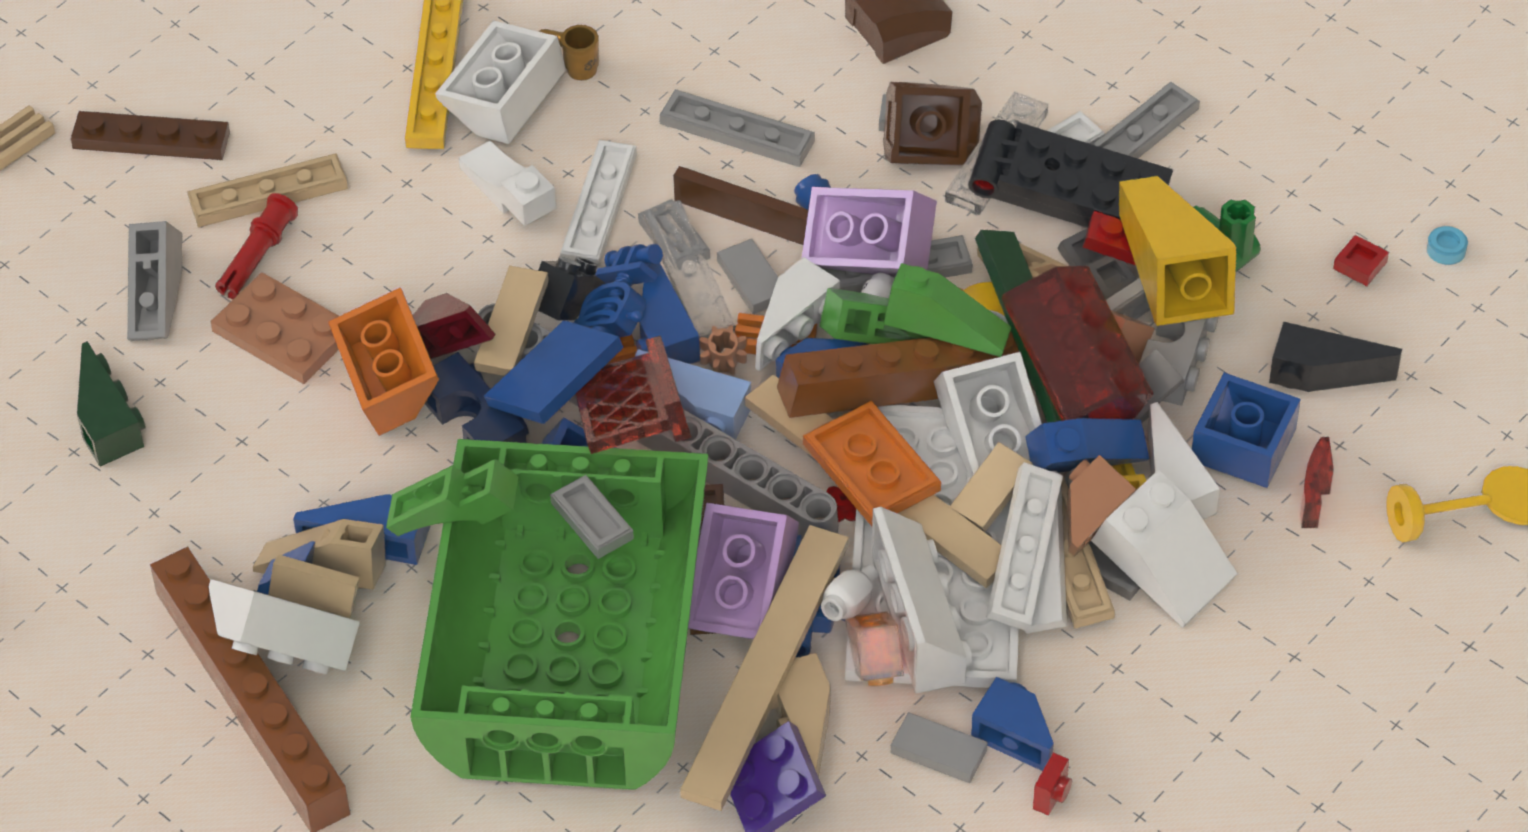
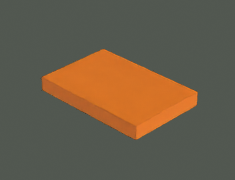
[803,401,941,526]

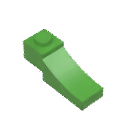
[386,459,519,536]

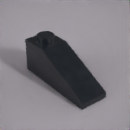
[1269,321,1402,392]

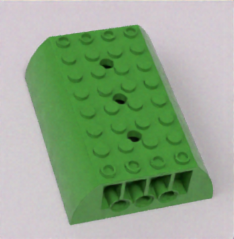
[410,439,709,790]

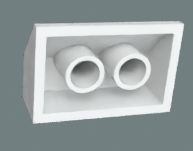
[435,20,566,144]
[209,579,360,675]

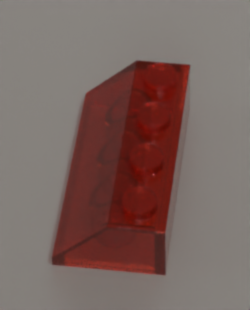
[1001,266,1154,421]

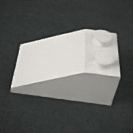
[934,352,1042,479]
[1091,470,1238,628]

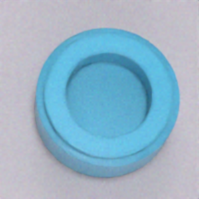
[1427,226,1468,265]

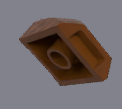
[845,0,953,64]
[883,82,982,165]

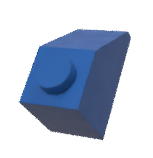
[971,677,1054,771]

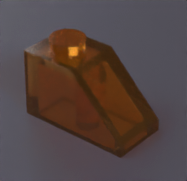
[845,611,904,686]

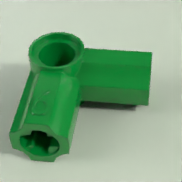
[1193,199,1261,272]

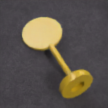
[1386,466,1528,543]

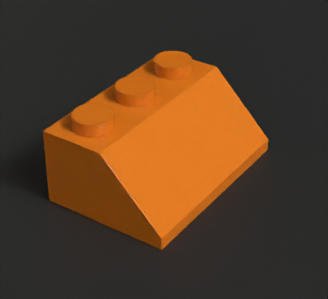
[328,287,439,436]

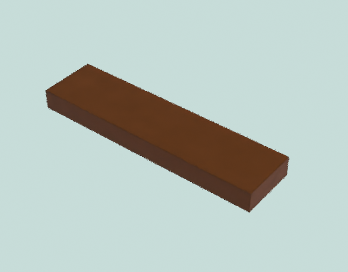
[673,166,808,245]

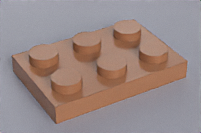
[210,272,339,384]

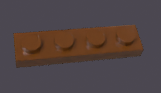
[71,111,230,160]

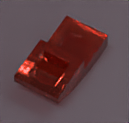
[1300,437,1334,528]

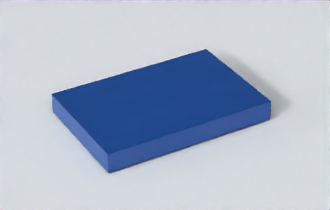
[484,320,623,424]

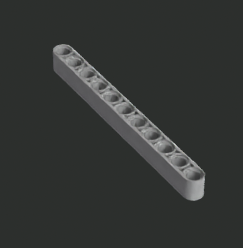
[478,303,838,539]

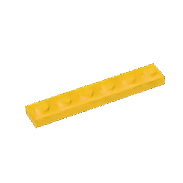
[405,0,463,149]

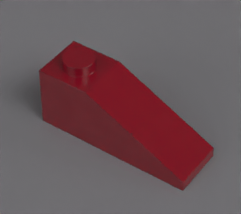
[413,293,496,359]

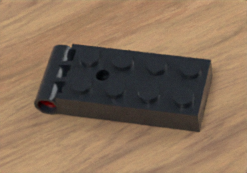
[968,119,1173,228]

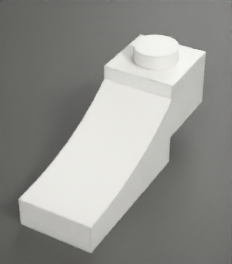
[459,141,556,226]

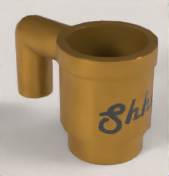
[538,25,599,81]

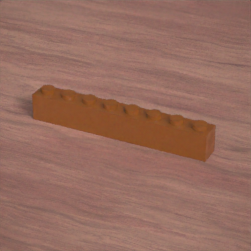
[150,546,351,832]

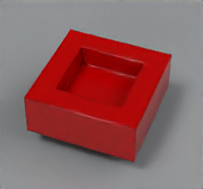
[1333,235,1389,286]
[1033,752,1072,816]

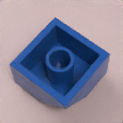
[1192,372,1301,488]

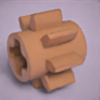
[699,325,747,376]

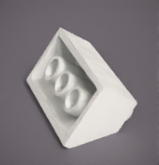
[872,507,972,694]

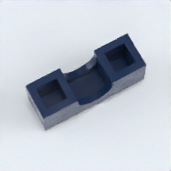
[425,352,529,443]

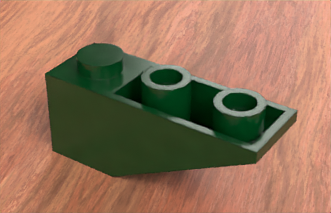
[77,341,146,467]

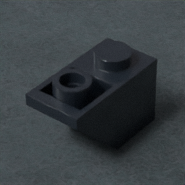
[538,257,606,321]

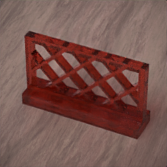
[575,335,691,454]

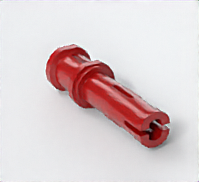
[215,193,298,299]

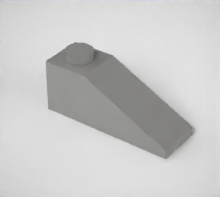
[127,221,182,341]

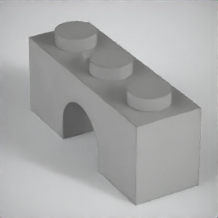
[1140,317,1219,406]

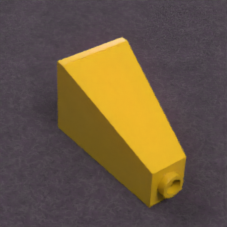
[1119,176,1236,326]

